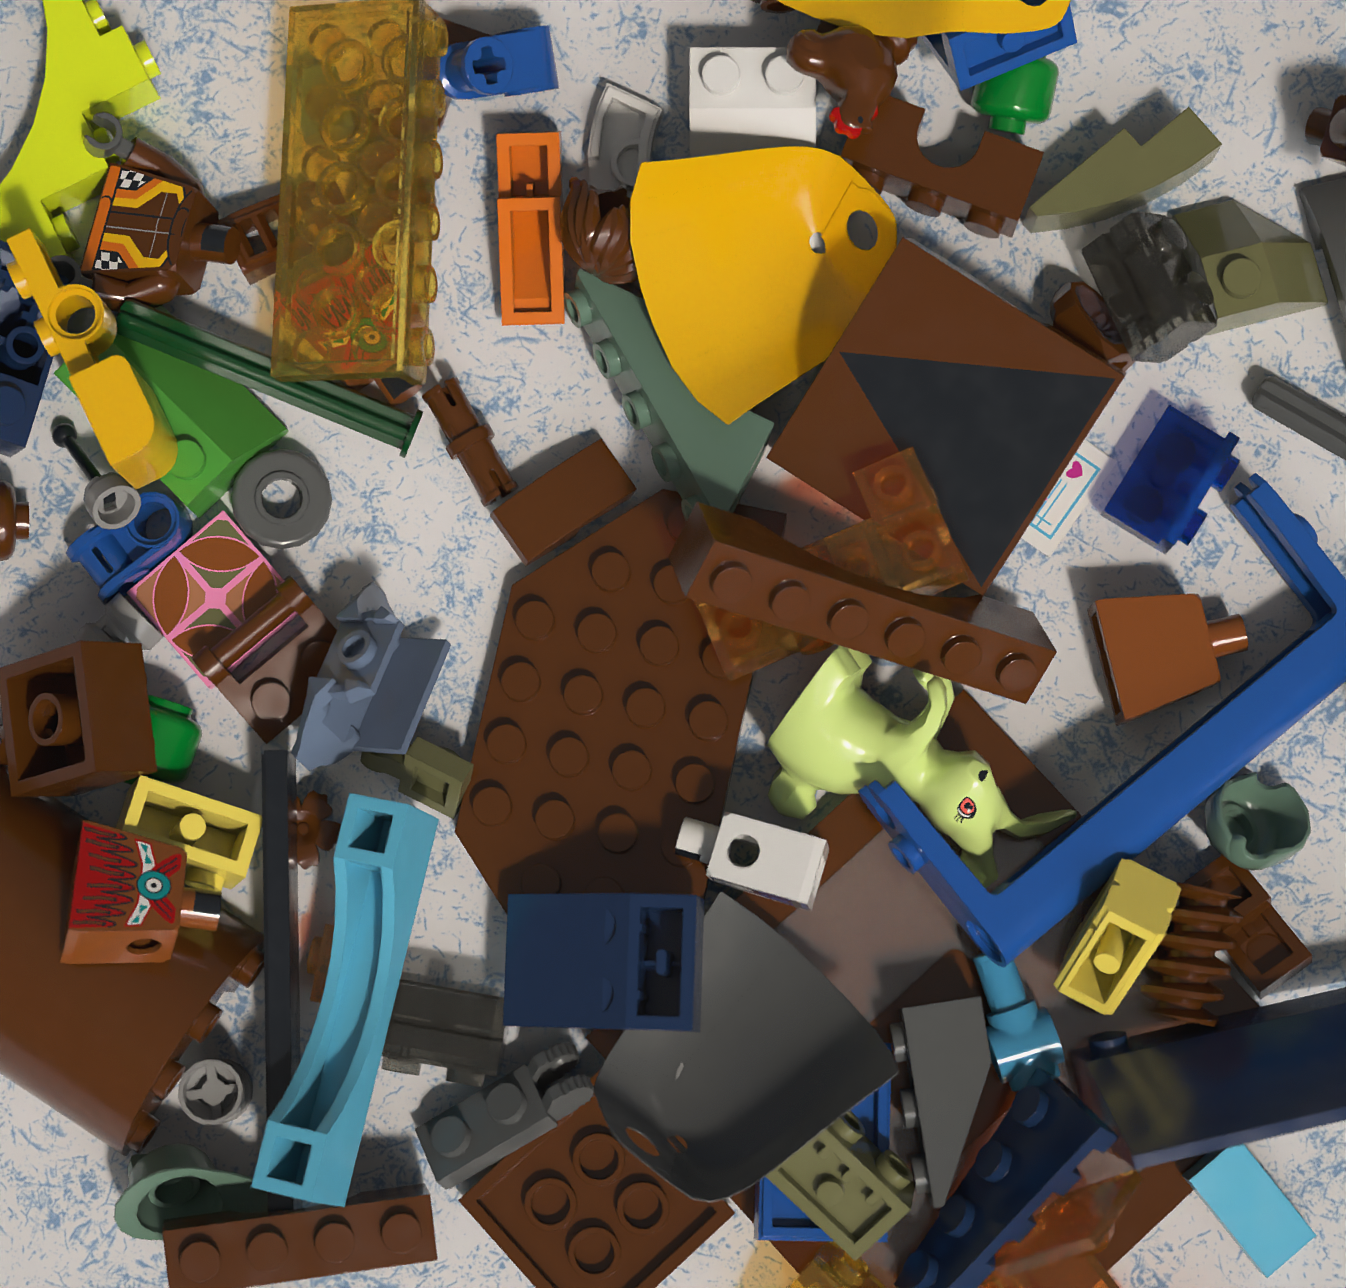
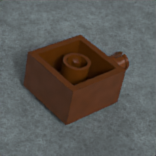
[0,640,157,797]

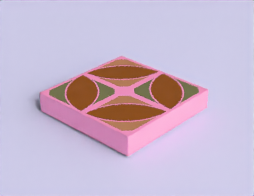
[126,510,298,690]

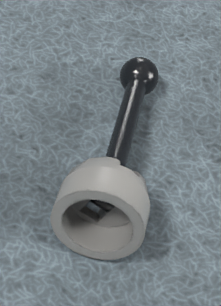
[52,423,141,530]

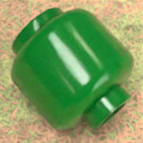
[971,56,1059,135]
[123,695,202,785]

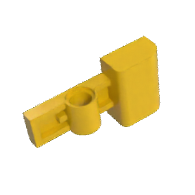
[6,228,178,490]

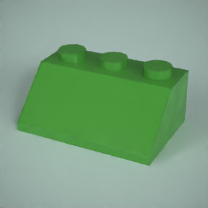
[54,305,289,519]

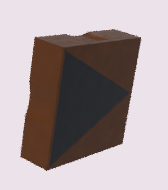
[766,237,1127,596]

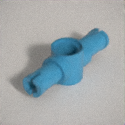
[973,953,1065,1091]

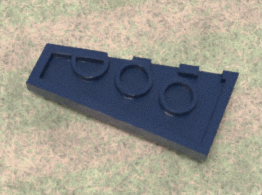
[894,1067,1119,1288]

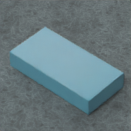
[1182,1144,1316,1278]

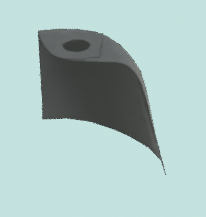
[594,892,899,1202]

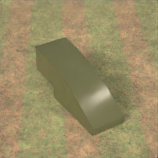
[1023,107,1222,233]

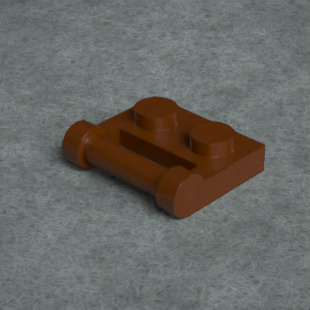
[191,575,337,744]

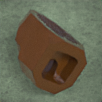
[1050,281,1137,371]

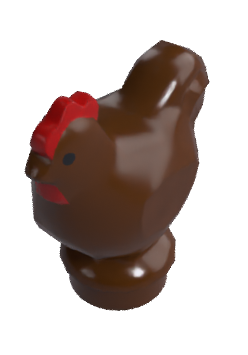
[786,25,917,139]

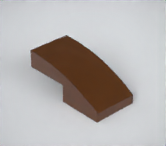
[490,439,637,567]
[1183,855,1312,1000]

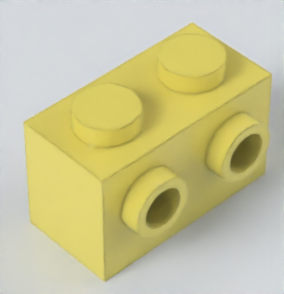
[116,775,262,892]

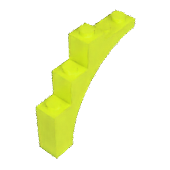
[0,0,162,260]

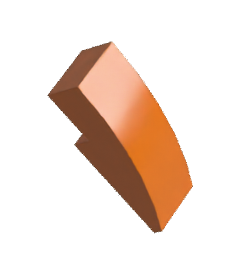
[496,131,565,326]

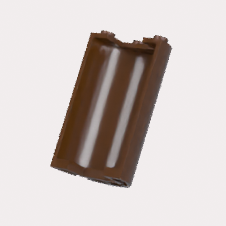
[0,765,264,1156]

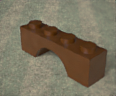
[162,1183,438,1288]

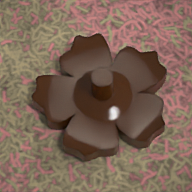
[297,790,341,870]

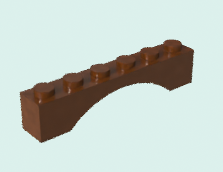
[668,502,1057,704]

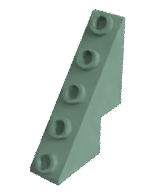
[564,269,775,521]

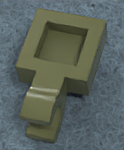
[360,736,474,819]

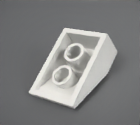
[689,47,816,251]

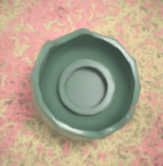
[1204,772,1311,871]

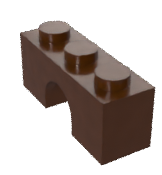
[840,96,1044,238]

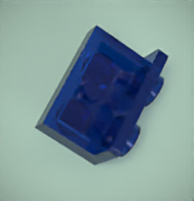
[1100,405,1241,554]

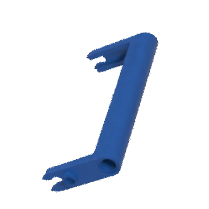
[858,473,1346,968]

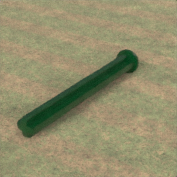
[116,299,424,458]

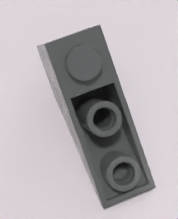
[889,996,991,1208]

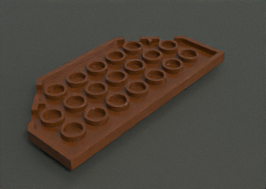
[455,489,787,914]

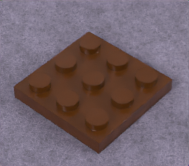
[458,1070,735,1288]

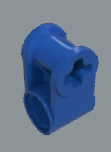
[434,25,559,100]
[66,491,193,605]

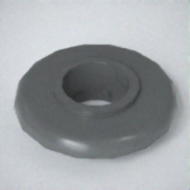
[231,449,332,549]

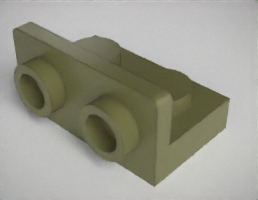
[766,1111,915,1261]

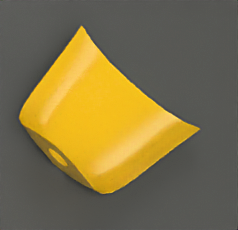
[630,146,897,425]

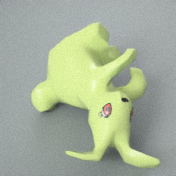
[767,645,1077,901]

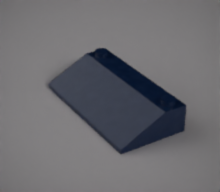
[1070,987,1346,1170]

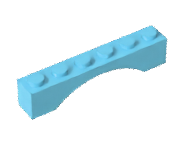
[251,793,439,1207]

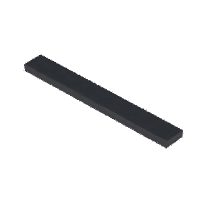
[261,750,303,1212]

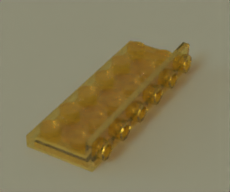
[270,0,448,385]

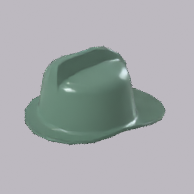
[114,1143,268,1240]

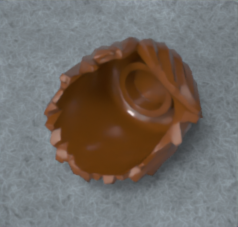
[560,177,638,284]

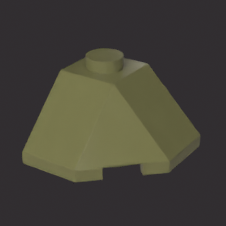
[1172,200,1328,336]

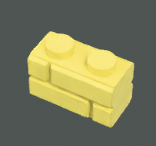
[1053,859,1181,1015]

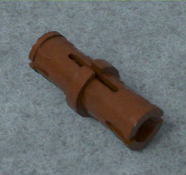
[422,377,519,507]

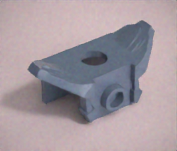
[291,581,451,771]

